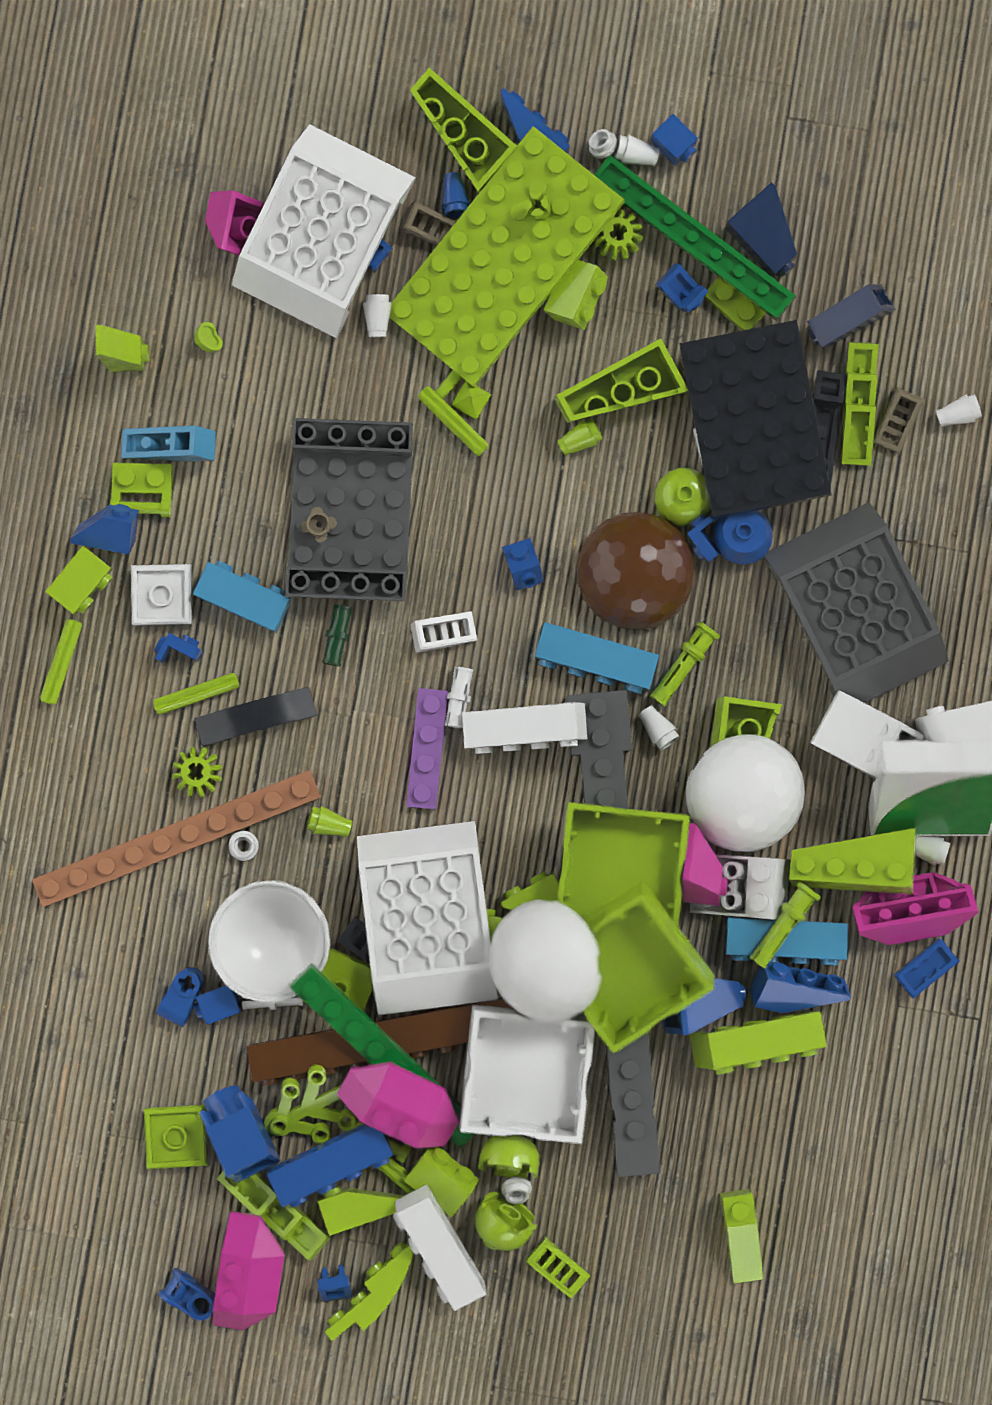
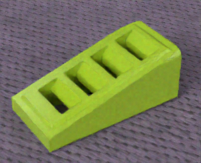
[526,1236,591,1299]

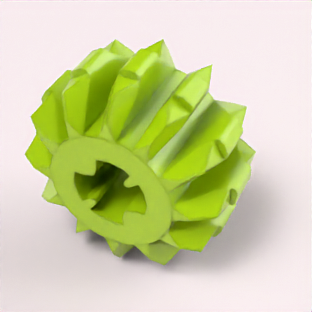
[594,210,643,261]
[172,747,223,797]

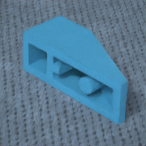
[121,425,216,462]

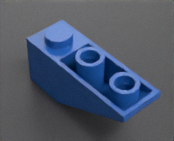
[500,88,570,154]
[749,962,851,1013]

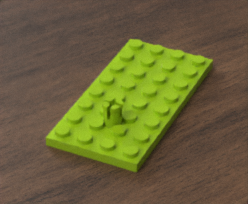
[389,126,625,387]

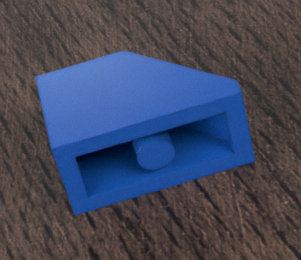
[71,504,139,555]

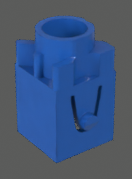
[199,1085,281,1183]

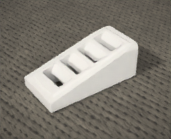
[411,611,477,653]

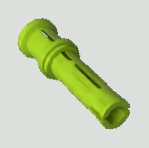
[650,621,721,706]
[749,882,821,969]

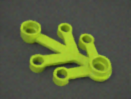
[264,1065,356,1143]

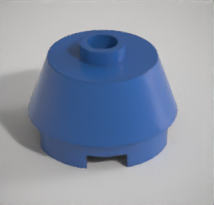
[713,510,773,565]

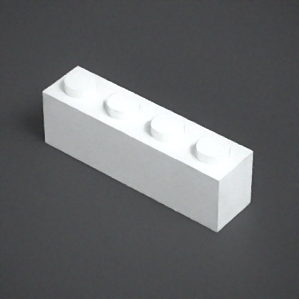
[462,702,587,754]
[393,1184,486,1311]

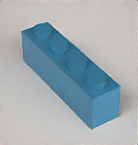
[534,622,659,694]
[724,917,848,965]

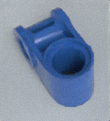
[156,967,204,1027]
[158,1268,215,1321]

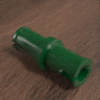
[322,604,352,667]

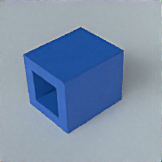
[650,114,698,166]
[194,985,243,1025]

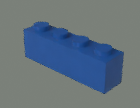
[267,1123,393,1207]

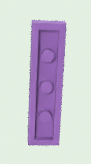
[406,688,448,809]

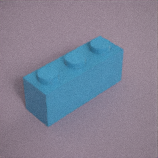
[193,560,291,633]

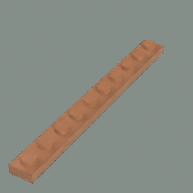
[32,770,321,907]

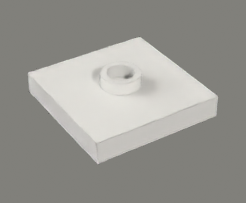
[131,564,192,626]

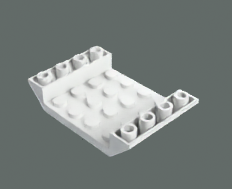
[232,124,415,338]
[357,821,498,1015]

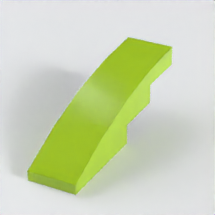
[841,341,879,466]
[217,1170,331,1261]

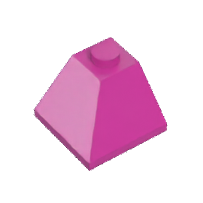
[205,190,265,256]
[683,823,728,906]

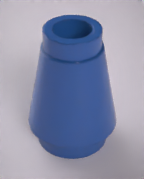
[441,172,470,219]

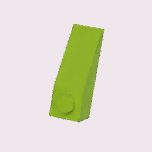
[95,325,150,372]
[318,1185,406,1236]
[720,1189,763,1284]

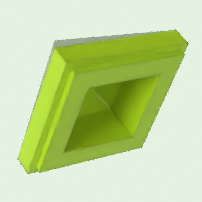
[451,380,491,420]

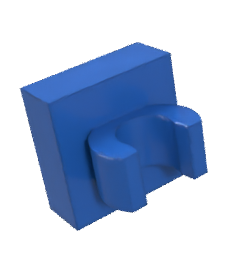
[318,1265,352,1302]

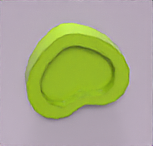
[194,322,223,353]

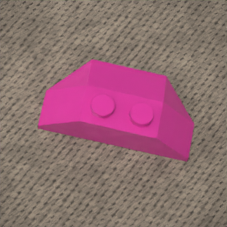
[852,872,978,945]
[337,1062,459,1148]
[213,1211,285,1330]

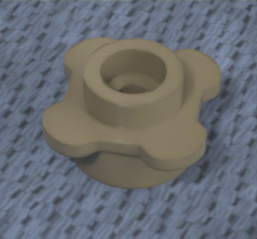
[301,507,337,543]

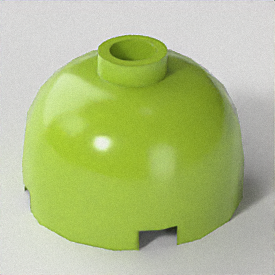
[654,468,711,527]
[478,1134,539,1179]
[475,1192,537,1251]

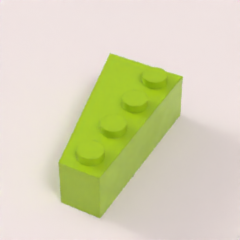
[410,67,518,193]
[553,338,688,423]
[710,696,783,748]
[789,828,917,895]
[689,1010,827,1074]

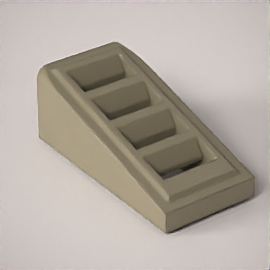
[399,201,456,246]
[873,386,925,454]

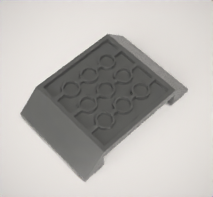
[285,418,413,601]
[764,502,949,703]

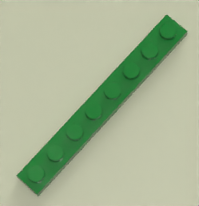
[594,155,796,321]
[290,963,476,1148]

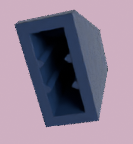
[725,182,797,278]
[807,284,896,348]

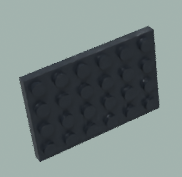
[679,320,832,519]

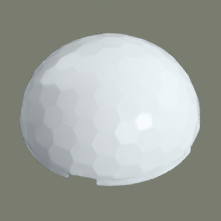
[686,735,805,852]
[208,881,330,1002]
[489,900,601,1022]

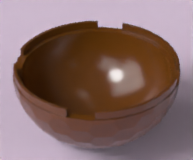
[577,512,695,630]

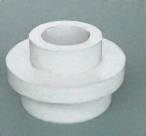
[589,129,618,158]
[229,831,259,861]
[502,1176,532,1204]

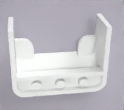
[914,701,992,743]

